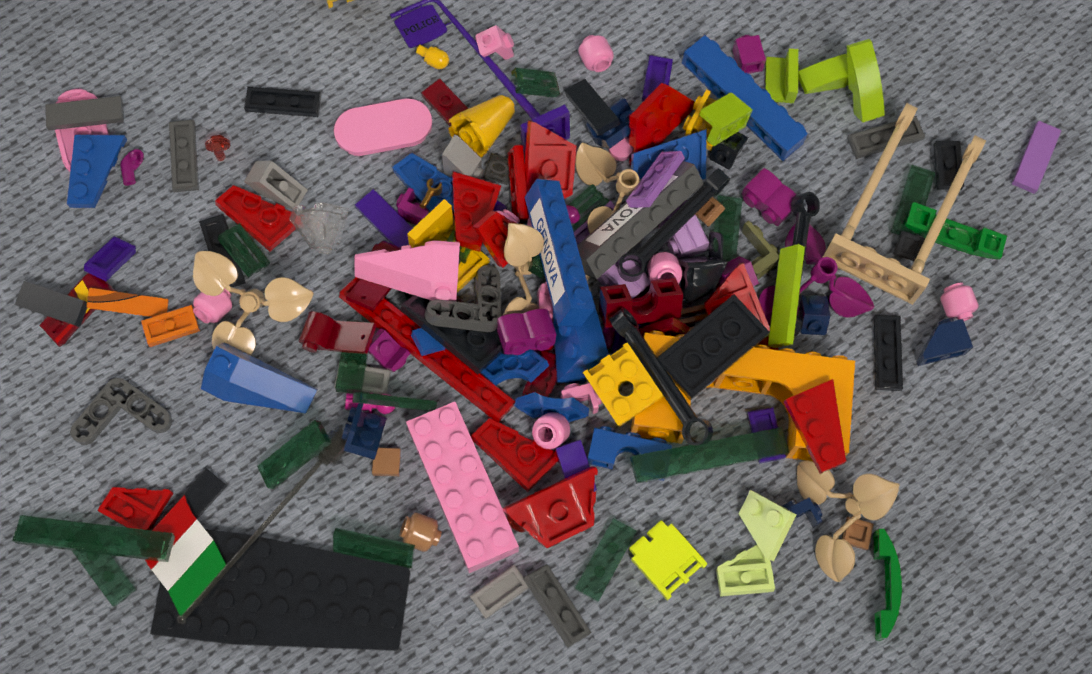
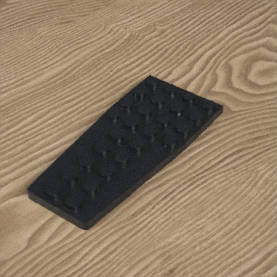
[150,529,411,651]

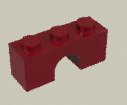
[599,278,683,328]

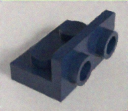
[586,98,634,149]
[341,399,387,460]

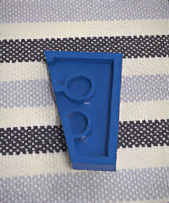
[631,130,706,180]
[67,135,127,208]
[392,153,454,214]

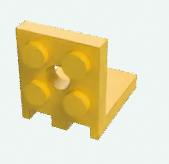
[407,199,490,293]
[583,343,664,427]

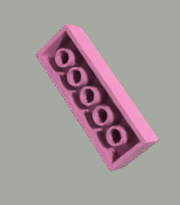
[406,402,519,573]

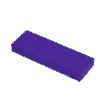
[355,189,413,248]

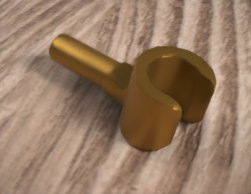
[420,179,443,209]

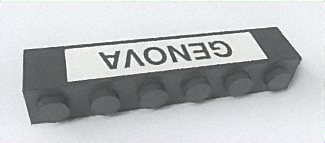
[577,161,704,279]

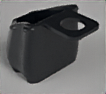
[677,231,727,302]

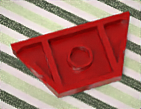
[629,83,695,165]
[525,120,577,217]
[704,262,779,350]
[502,466,598,548]

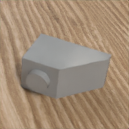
[442,134,484,179]
[244,161,308,211]

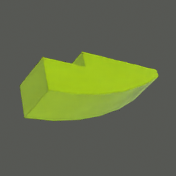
[847,39,885,123]
[798,54,848,94]

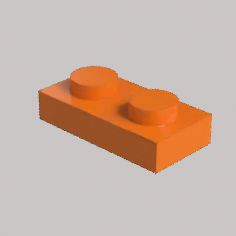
[141,305,200,347]

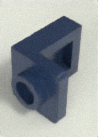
[800,295,830,335]
[782,497,822,528]

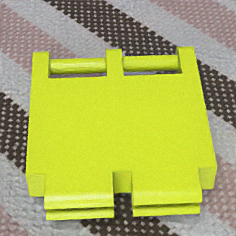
[629,520,707,600]

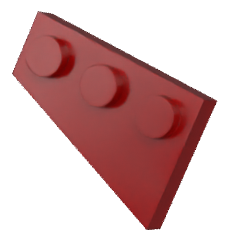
[452,171,501,252]
[215,185,306,252]
[784,379,846,474]
[471,418,559,492]

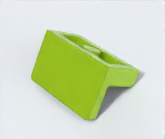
[765,48,798,103]
[699,93,753,146]

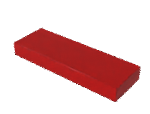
[507,145,529,224]

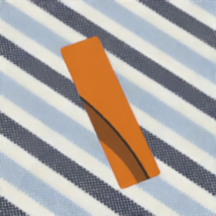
[87,288,168,317]

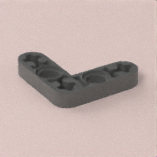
[425,265,501,332]
[70,378,172,445]

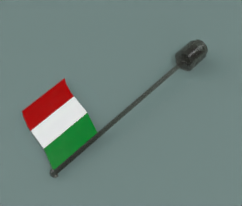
[139,427,346,624]

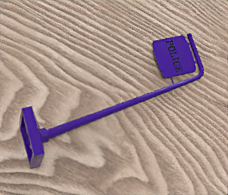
[390,0,570,155]

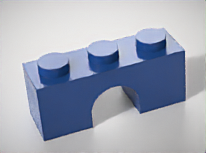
[588,426,672,481]

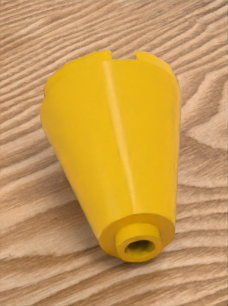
[448,95,515,158]

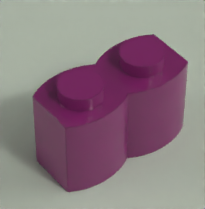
[741,168,797,226]
[497,309,556,355]

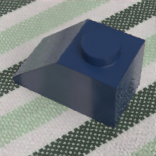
[916,318,973,366]

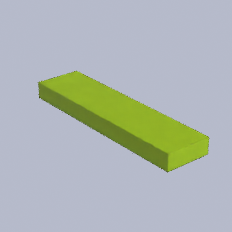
[768,244,805,348]

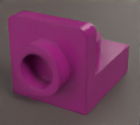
[396,187,429,225]
[368,328,411,372]

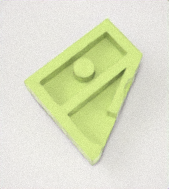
[739,490,797,561]
[716,545,775,596]

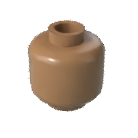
[399,512,442,552]

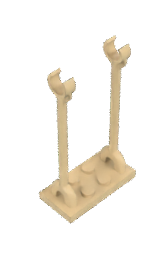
[822,103,986,305]

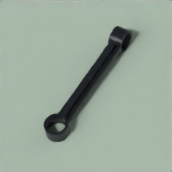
[618,168,730,282]
[791,192,820,338]
[609,307,713,445]

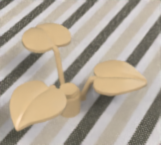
[575,143,640,234]
[503,223,590,316]
[193,251,314,355]
[797,460,900,582]

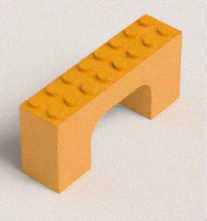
[631,331,855,461]

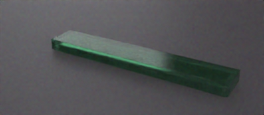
[630,427,789,484]
[12,515,175,562]

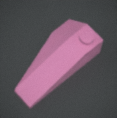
[354,241,460,302]

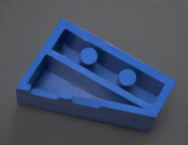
[553,291,609,384]

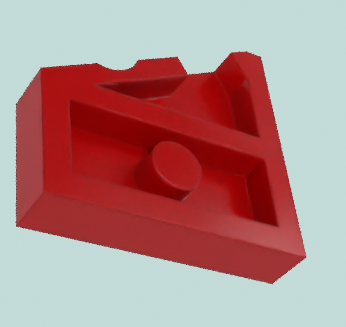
[473,210,518,268]
[97,487,174,538]

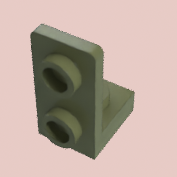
[741,220,779,280]

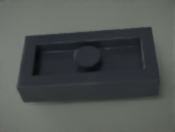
[933,141,964,190]

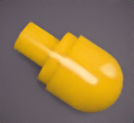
[416,45,449,69]

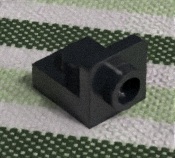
[709,132,749,170]

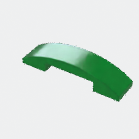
[905,202,1007,260]
[873,528,902,641]

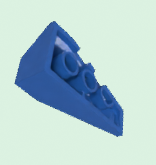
[201,342,318,413]

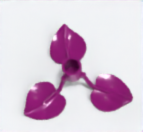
[758,223,875,325]

